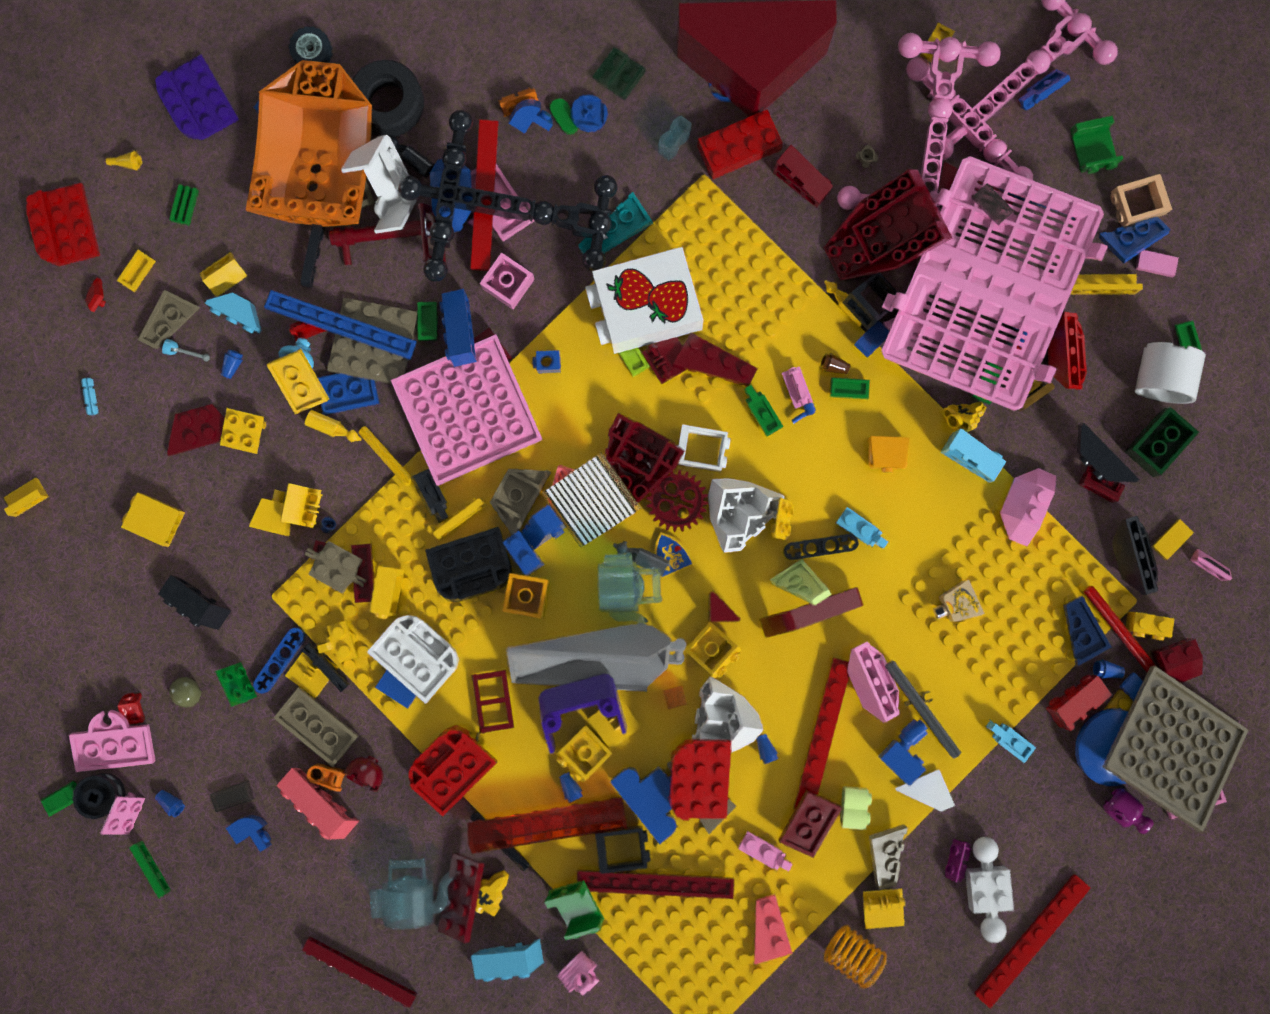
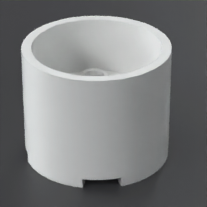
[1135,342,1205,404]

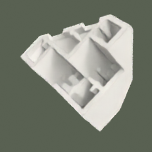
[708,478,785,553]
[692,677,763,752]

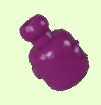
[1103,788,1154,834]

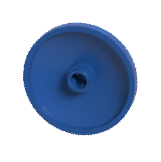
[1075,708,1129,786]

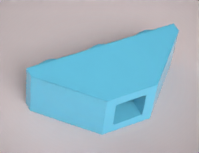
[205,293,262,334]

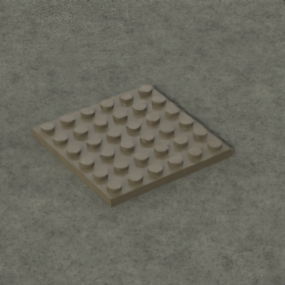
[1102,666,1248,832]

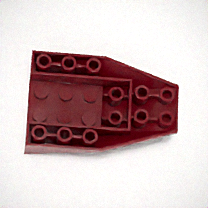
[823,169,953,281]

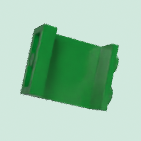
[1070,116,1123,174]
[545,880,604,940]

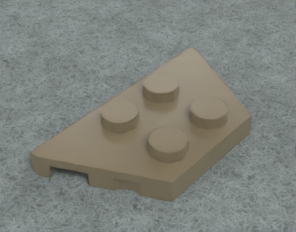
[490,469,551,535]

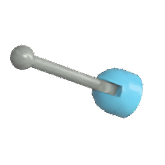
[162,339,210,361]

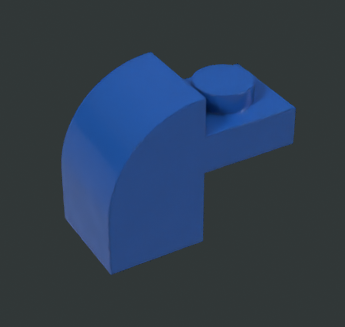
[509,99,553,133]
[226,815,272,852]

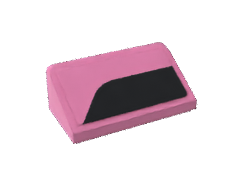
[1190,549,1232,581]

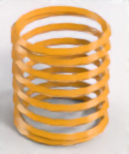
[824,925,887,989]

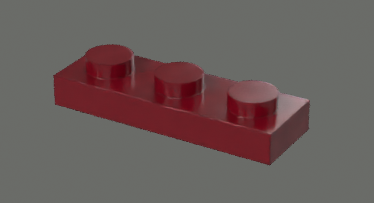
[351,544,375,603]

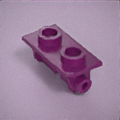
[944,839,972,882]

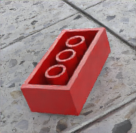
[697,109,783,180]

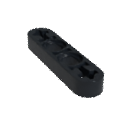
[301,224,325,288]
[783,534,859,560]

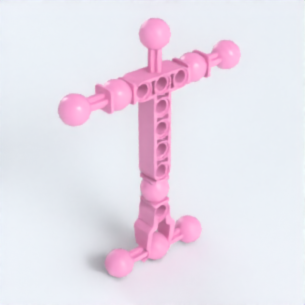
[906,0,1118,180]
[837,33,1014,257]

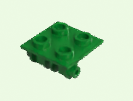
[215,662,257,707]

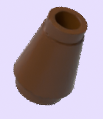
[820,353,851,375]

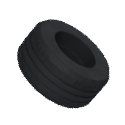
[352,59,424,138]

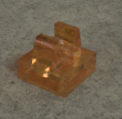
[663,685,687,709]

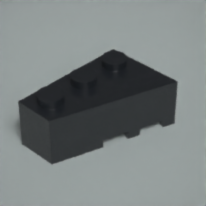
[158,575,231,630]

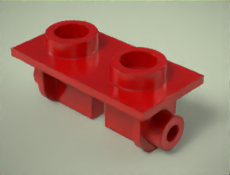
[289,321,326,341]

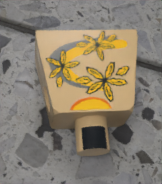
[933,580,984,622]

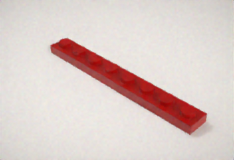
[793,658,849,810]
[974,874,1091,1009]

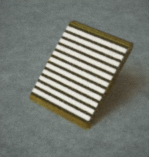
[542,452,641,548]

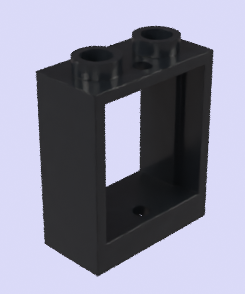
[842,272,898,330]
[595,825,651,874]

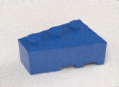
[522,505,566,549]

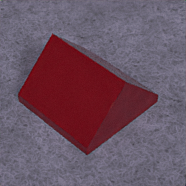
[708,591,741,622]

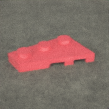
[754,894,792,964]

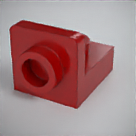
[117,693,145,725]

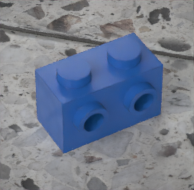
[878,740,926,786]

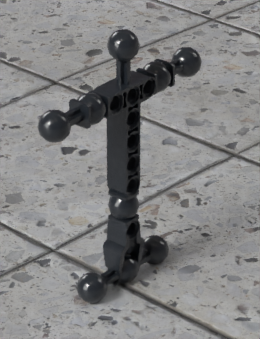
[397,110,618,282]

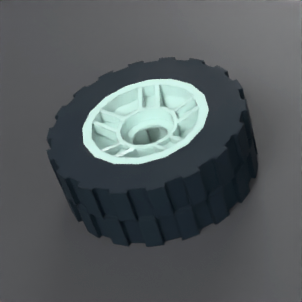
[288,26,333,64]

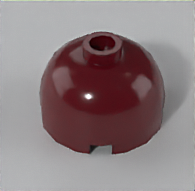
[343,756,384,792]

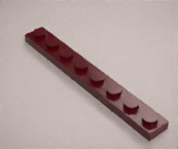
[577,870,735,899]

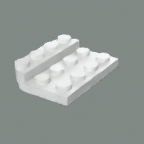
[367,615,459,704]

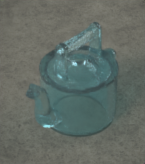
[598,553,662,623]
[369,858,454,929]

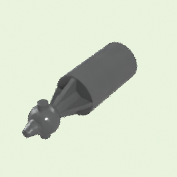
[613,541,669,576]

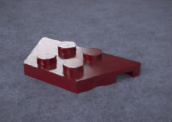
[167,404,225,456]

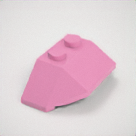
[1000,468,1056,546]
[847,642,899,722]

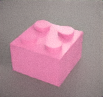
[480,252,535,310]

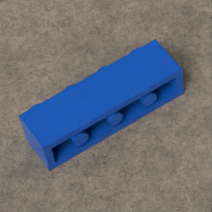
[440,289,477,367]

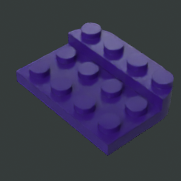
[155,55,239,140]

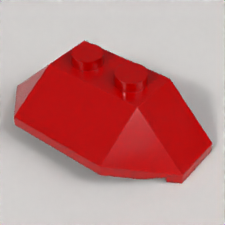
[1048,312,1087,390]

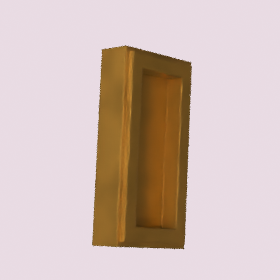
[1018,382,1055,412]

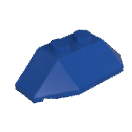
[430,159,472,232]

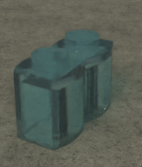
[658,116,692,160]

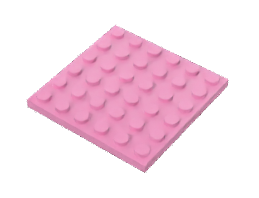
[391,335,543,486]

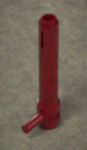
[329,219,432,266]

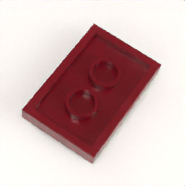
[778,790,842,858]

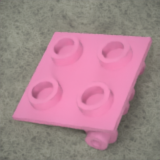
[100,792,145,834]

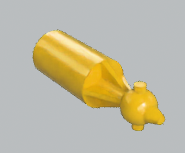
[824,280,862,327]
[305,410,362,442]

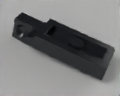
[411,469,448,523]

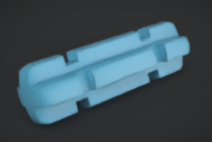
[81,378,98,415]

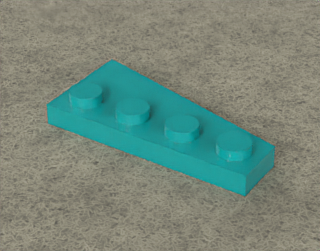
[578,192,653,254]

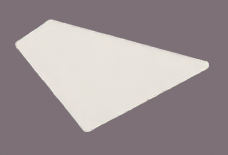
[896,770,955,811]

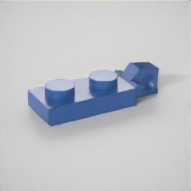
[1019,69,1070,110]

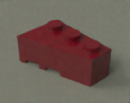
[773,145,833,208]

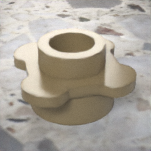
[856,145,878,168]

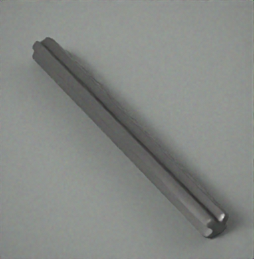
[885,660,961,759]

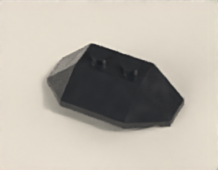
[1077,423,1140,482]
[1112,516,1158,595]

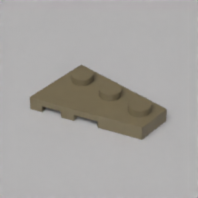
[138,290,200,349]
[869,824,908,890]

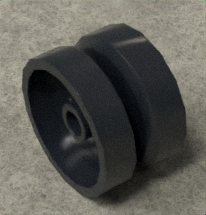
[72,772,126,819]

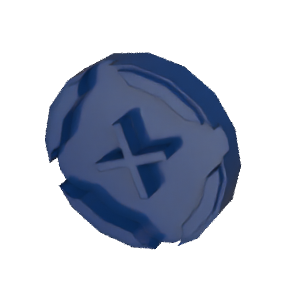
[570,95,608,132]

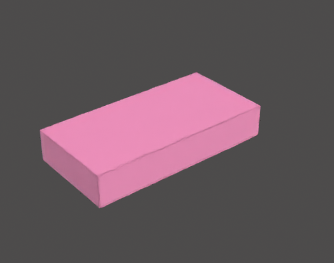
[1136,250,1178,277]

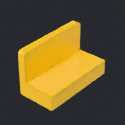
[200,252,247,297]
[4,478,49,517]

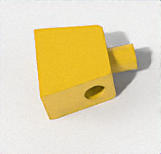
[249,490,291,536]

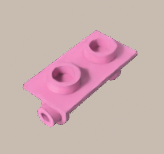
[782,367,813,409]

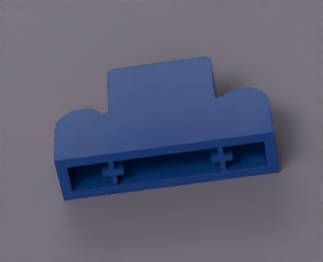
[610,767,676,844]

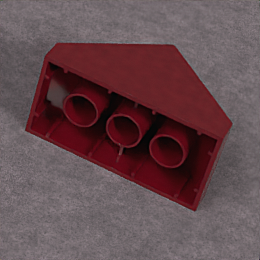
[677,0,837,117]

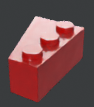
[1046,674,1112,731]

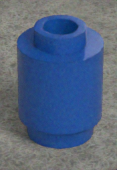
[898,719,928,747]

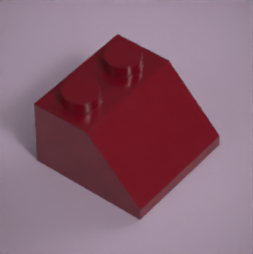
[1151,638,1203,683]

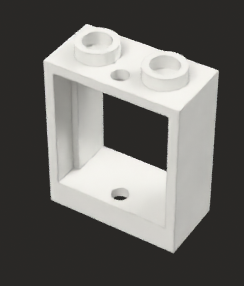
[678,424,731,472]

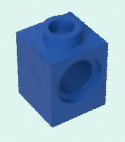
[533,350,561,374]

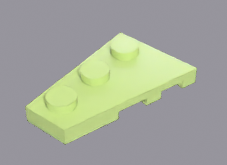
[770,559,831,605]

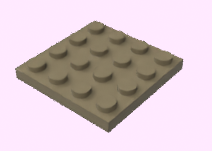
[327,298,418,384]

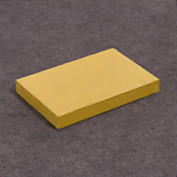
[267,349,329,414]

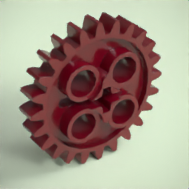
[646,470,708,532]

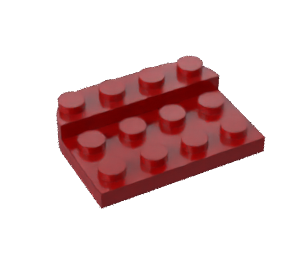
[26,183,100,266]
[409,725,498,817]
[668,739,732,821]

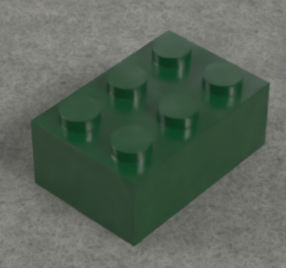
[1124,407,1199,477]

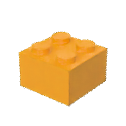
[502,573,550,619]

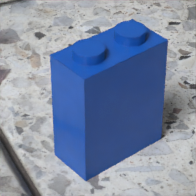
[503,531,545,576]

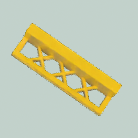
[1070,274,1143,295]

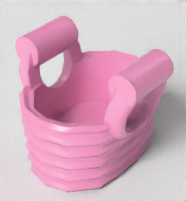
[557,951,599,995]

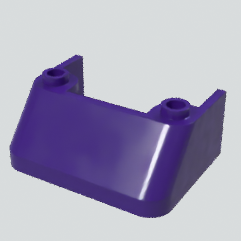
[539,673,627,754]

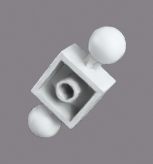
[965,837,1014,943]

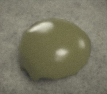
[169,677,201,708]

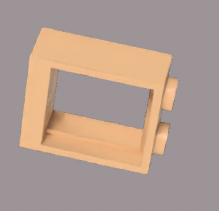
[1110,174,1172,227]

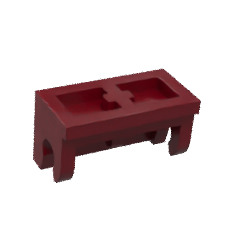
[1078,466,1125,503]

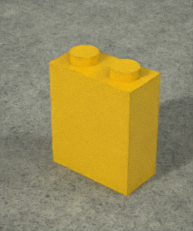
[121,492,185,547]

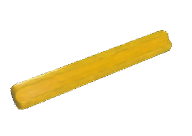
[358,426,412,486]

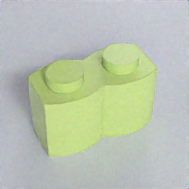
[840,786,872,830]

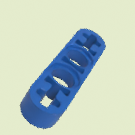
[253,628,306,693]

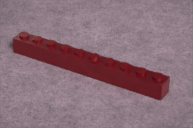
[302,936,418,1008]

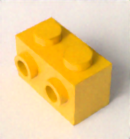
[1126,612,1174,641]

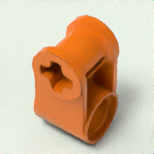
[307,763,346,792]

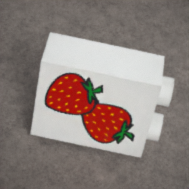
[585,247,703,354]

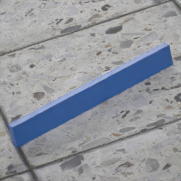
[264,290,417,360]

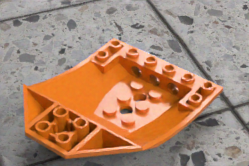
[246,60,372,227]

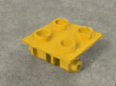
[220,408,266,454]
[280,483,323,528]
[770,498,794,541]
[863,888,905,929]

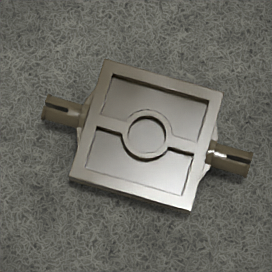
[305,541,367,594]

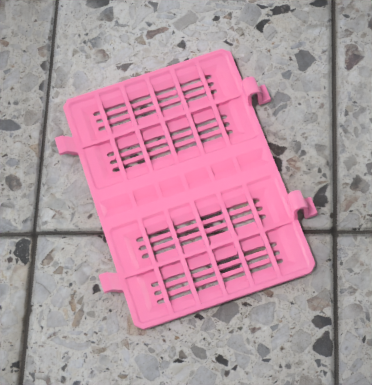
[882,156,1108,411]

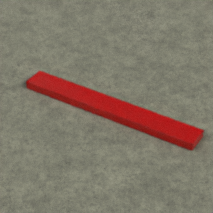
[471,120,499,271]

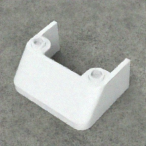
[341,135,417,233]

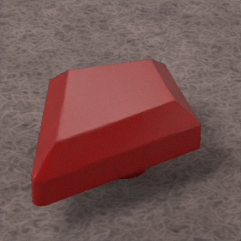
[85,277,106,312]

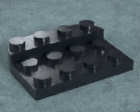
[425,527,512,602]

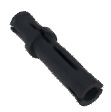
[301,642,350,693]

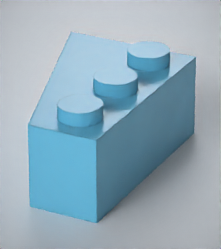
[940,428,1006,483]

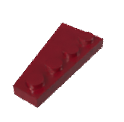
[672,333,758,387]

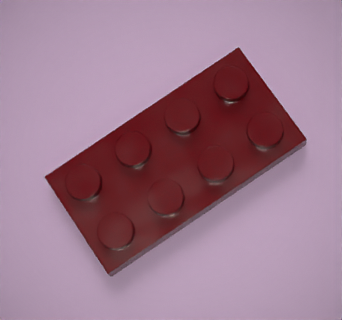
[438,853,484,943]

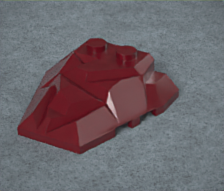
[601,413,685,509]

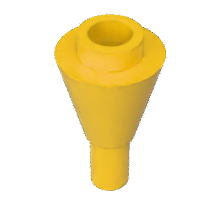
[106,151,142,170]

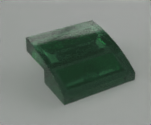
[592,47,646,101]

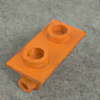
[499,87,538,117]

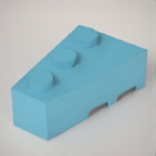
[471,939,544,982]

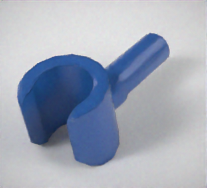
[791,403,816,424]

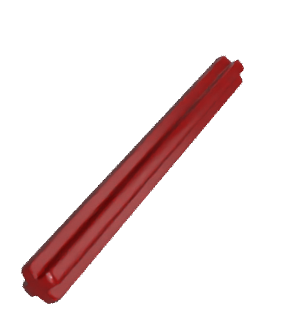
[1084,586,1158,673]

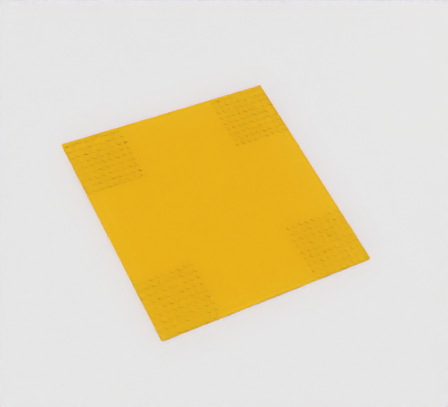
[272,175,1137,1014]

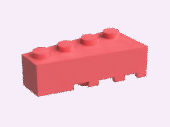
[277,768,359,839]

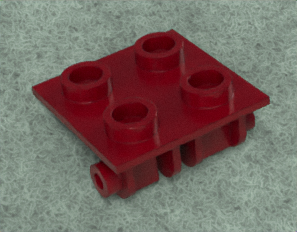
[642,337,687,385]

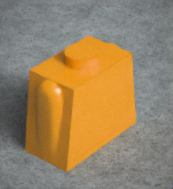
[868,436,910,473]

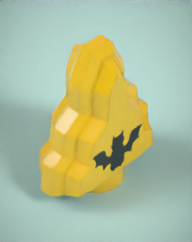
[942,402,986,432]
[476,870,509,917]

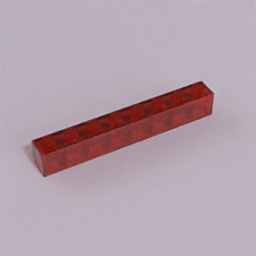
[467,797,627,854]

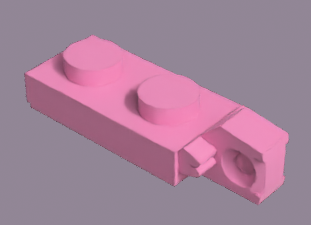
[738,831,793,871]

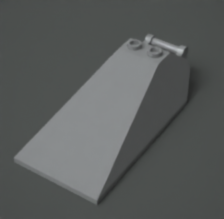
[507,623,686,692]

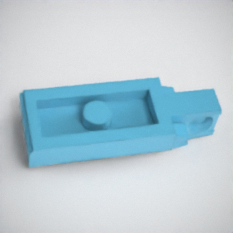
[836,507,888,549]
[986,720,1036,763]

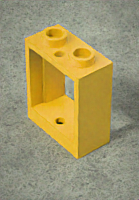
[370,566,404,619]

